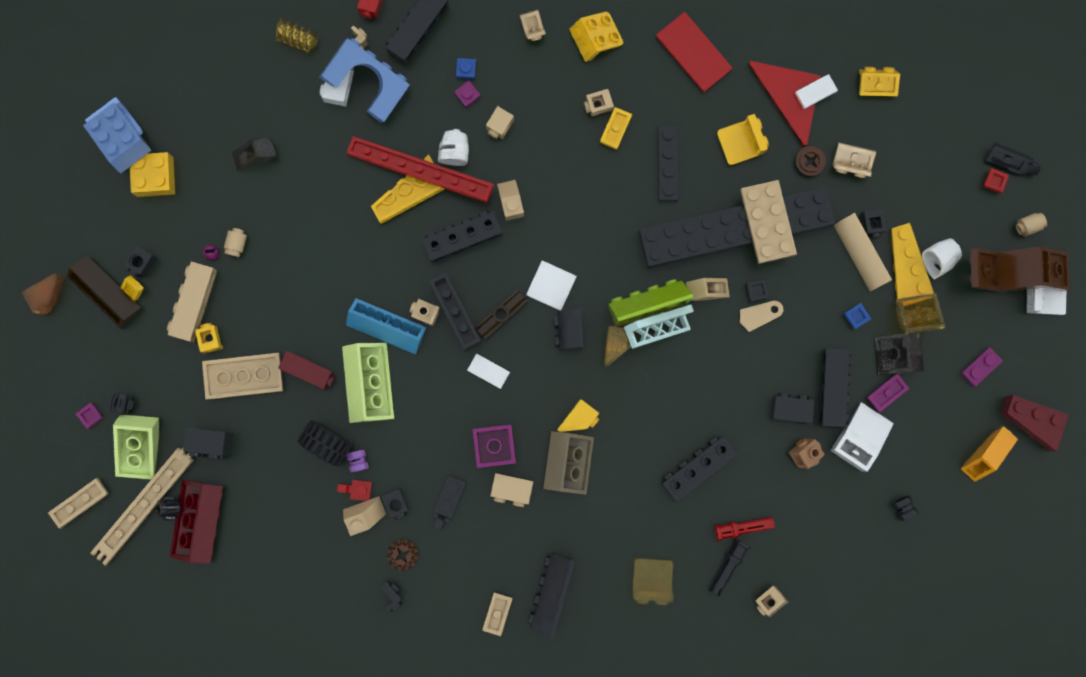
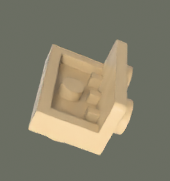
[832,142,876,178]

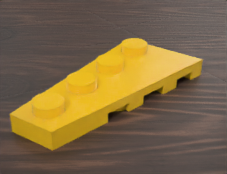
[371,155,445,224]
[890,223,934,307]

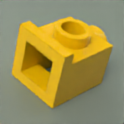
[195,323,223,354]

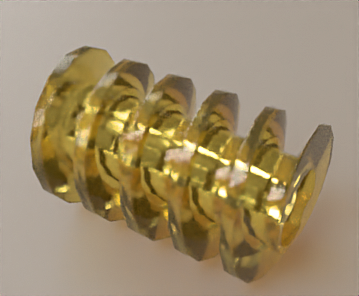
[276,17,318,53]

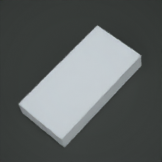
[795,74,838,109]
[467,354,510,389]

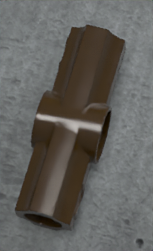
[474,289,528,340]

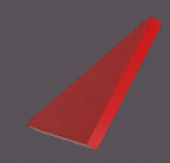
[749,61,821,147]

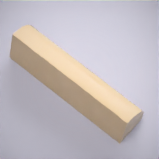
[833,213,892,292]

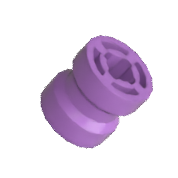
[346,450,369,473]

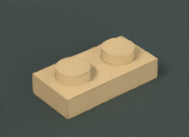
[482,592,513,636]

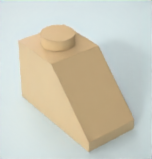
[497,180,524,221]
[686,278,730,301]
[343,496,386,536]

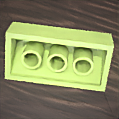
[342,343,394,423]

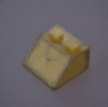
[895,293,945,334]
[603,326,635,368]

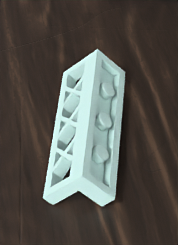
[624,305,694,349]

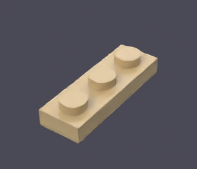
[48,478,109,529]

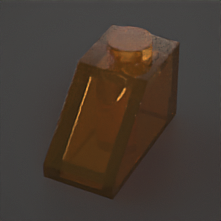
[22,273,63,315]

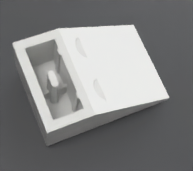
[830,402,894,472]

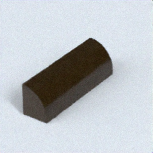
[67,256,141,329]

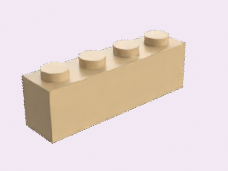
[167,262,217,343]

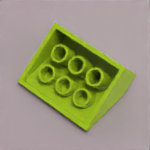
[608,279,693,327]

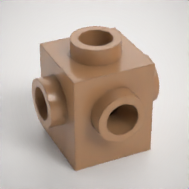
[789,438,825,469]

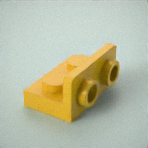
[859,67,900,96]

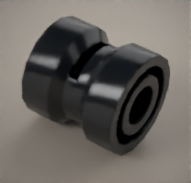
[892,495,919,521]

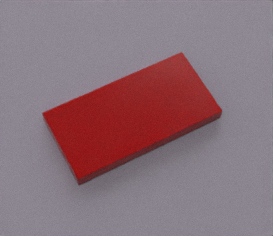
[656,12,733,93]

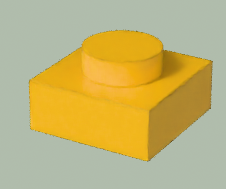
[120,275,144,301]

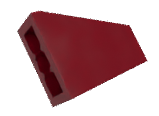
[278,351,335,390]

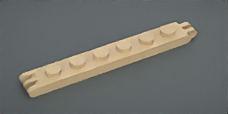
[90,448,194,566]

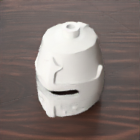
[438,129,469,166]
[922,238,962,279]

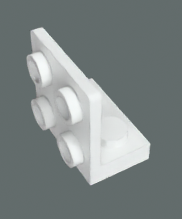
[1026,288,1066,315]

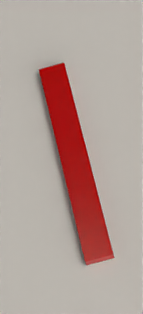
[346,136,494,203]

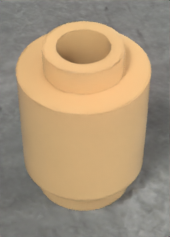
[1016,213,1047,237]
[224,228,247,257]

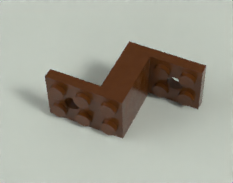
[969,246,1070,292]

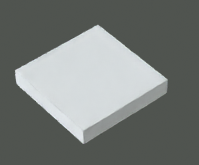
[526,261,577,311]

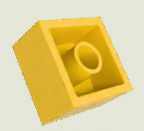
[130,152,175,197]

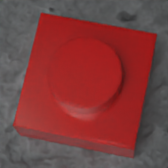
[983,168,1009,194]

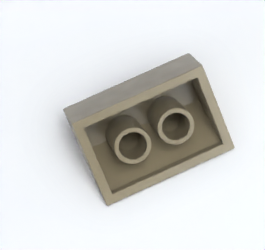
[543,431,594,495]

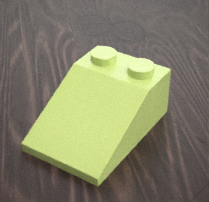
[113,414,159,479]

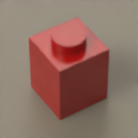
[357,0,383,19]

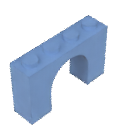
[319,38,410,122]

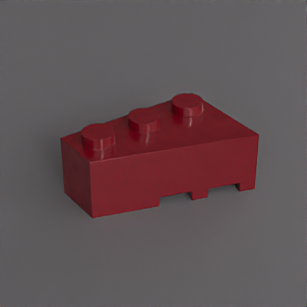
[1000,395,1069,452]

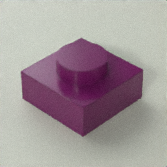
[454,81,481,108]

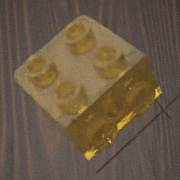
[632,558,674,605]

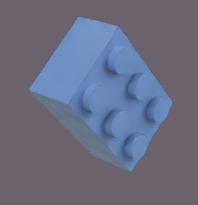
[83,103,152,174]

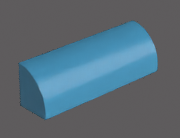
[346,298,426,355]

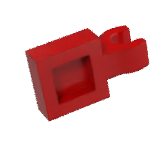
[337,480,372,501]

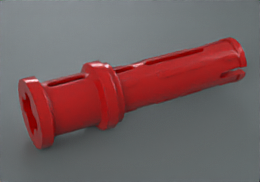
[714,517,775,542]

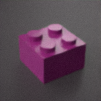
[473,425,516,468]

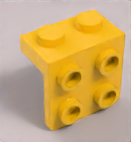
[569,12,623,62]
[717,114,769,165]

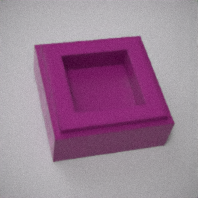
[76,402,104,429]

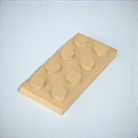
[740,180,797,264]
[202,353,284,400]

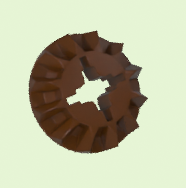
[796,146,826,176]
[387,539,418,571]

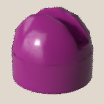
[203,245,219,261]

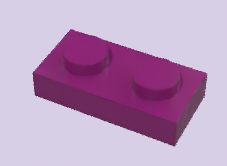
[961,347,1003,387]
[866,373,910,413]

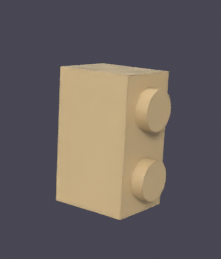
[491,473,533,507]

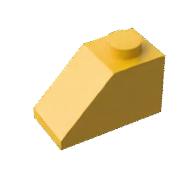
[557,399,599,432]

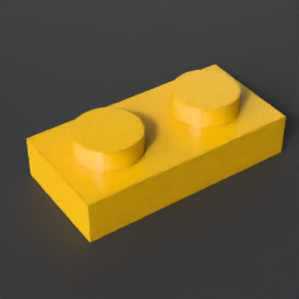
[600,107,632,150]

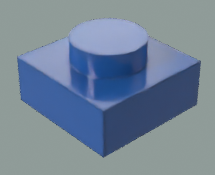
[456,58,476,79]
[844,303,871,330]

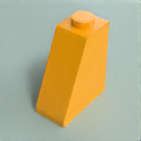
[961,426,1018,482]

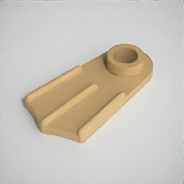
[740,301,783,332]

